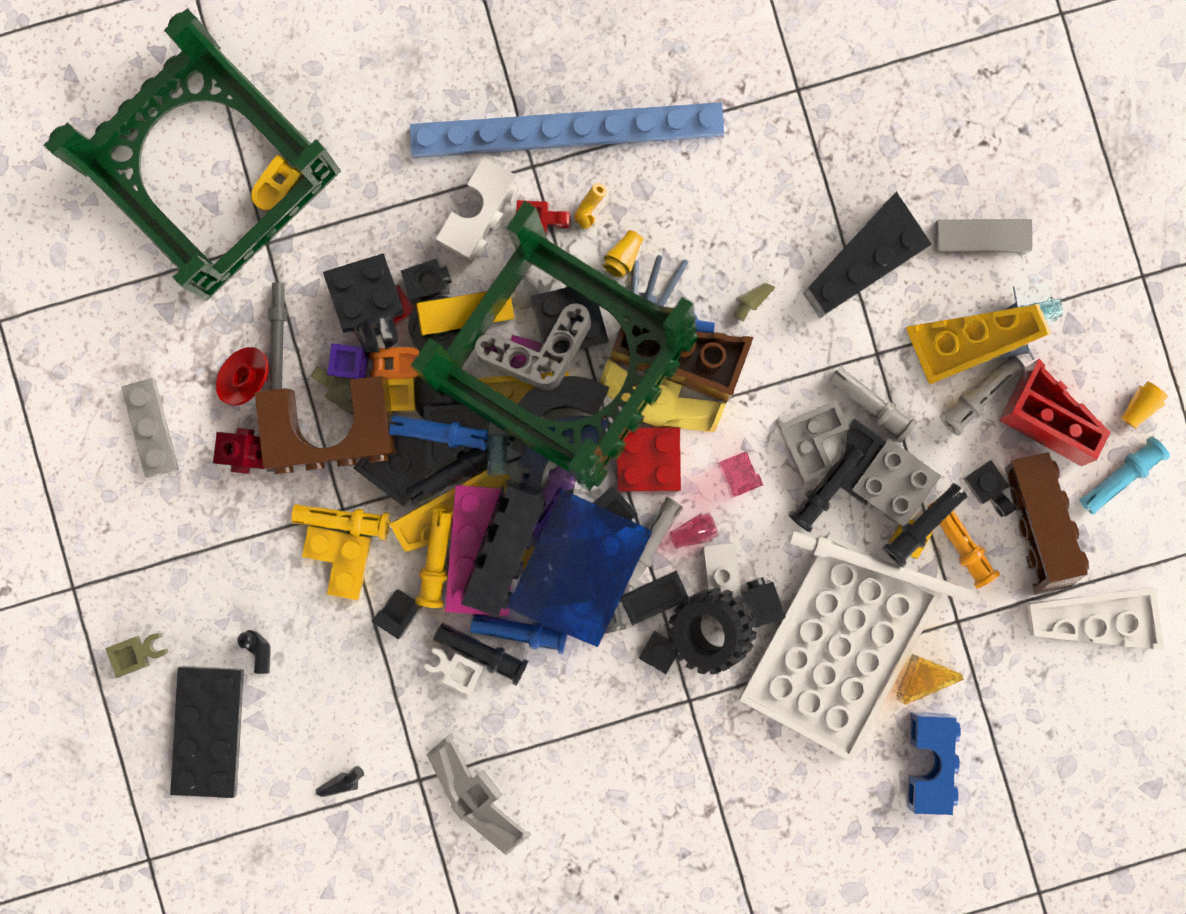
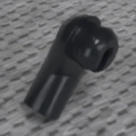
[237,630,271,674]

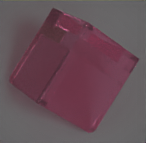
[717,452,763,498]

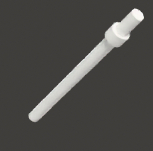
[789,531,975,603]

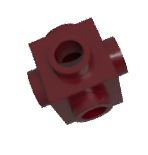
[213,428,263,474]

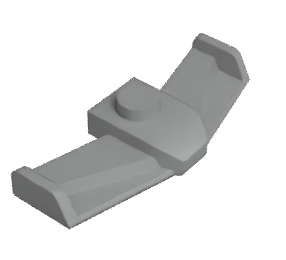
[427,733,532,856]

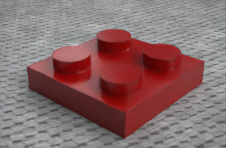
[617,428,681,492]

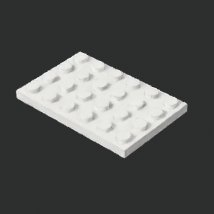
[738,532,942,762]

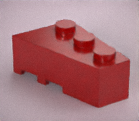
[999,358,1111,467]

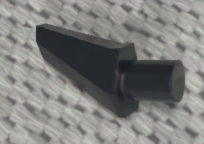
[316,766,364,797]

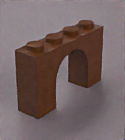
[255,376,397,475]

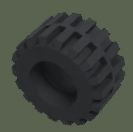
[668,588,757,675]

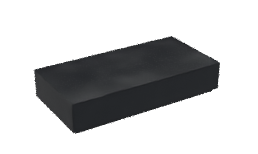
[619,570,689,626]

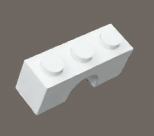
[436,157,519,263]

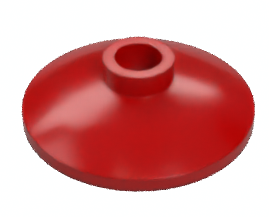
[216,347,268,406]

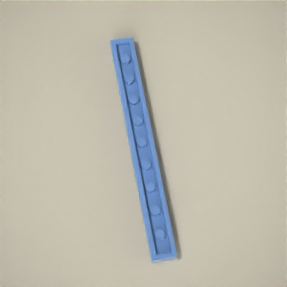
[410,102,724,158]

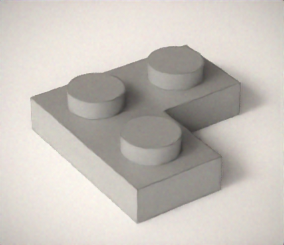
[778,400,850,483]

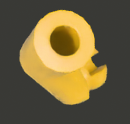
[574,183,607,229]

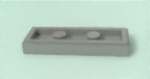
[936,219,1033,253]

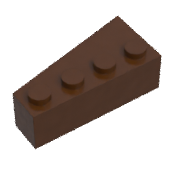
[1005,452,1089,595]

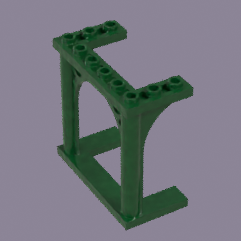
[44,8,342,301]
[411,201,698,492]

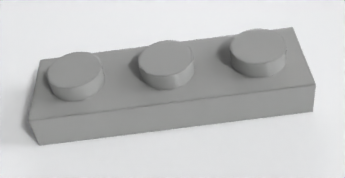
[121,378,179,478]

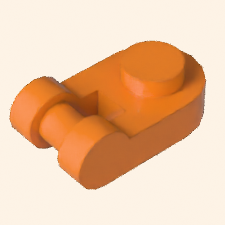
[369,347,420,379]

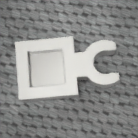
[424,647,484,696]

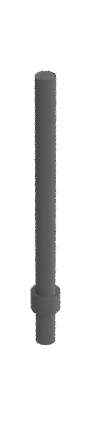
[267,282,287,472]

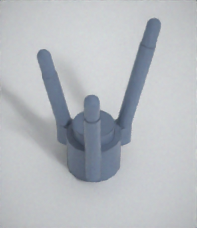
[631,255,688,306]

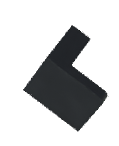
[589,485,638,534]
[372,589,423,639]

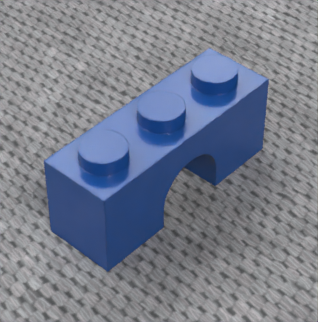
[908,712,961,815]

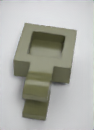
[310,366,354,415]

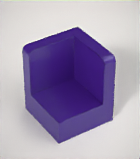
[327,343,369,379]

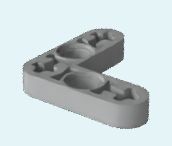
[475,304,591,391]

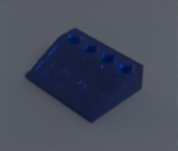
[507,489,653,647]

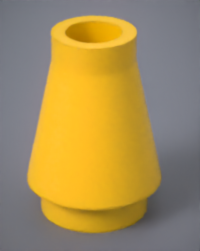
[602,230,644,279]
[1120,381,1168,429]

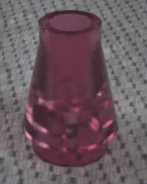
[670,512,719,549]

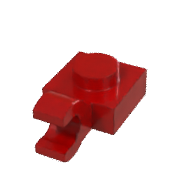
[516,200,571,235]

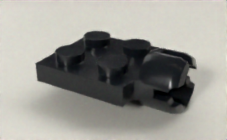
[323,253,404,353]

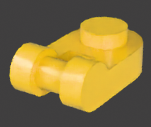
[251,154,304,212]

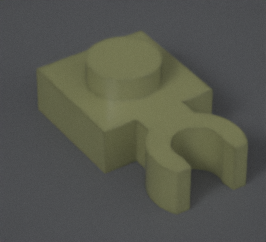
[105,633,169,678]

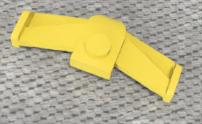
[599,359,726,433]

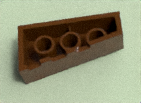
[609,321,754,403]

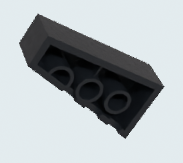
[803,191,932,319]
[461,478,546,617]

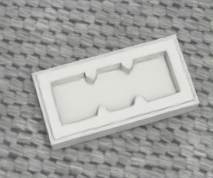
[703,543,741,598]

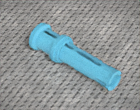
[1079,436,1170,515]

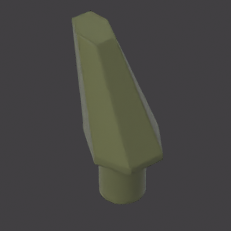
[733,283,776,322]

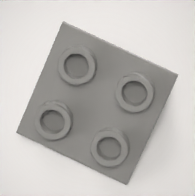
[852,439,941,526]

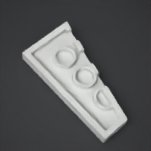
[1026,587,1165,651]

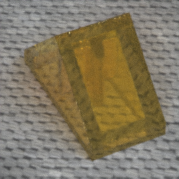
[896,654,964,705]

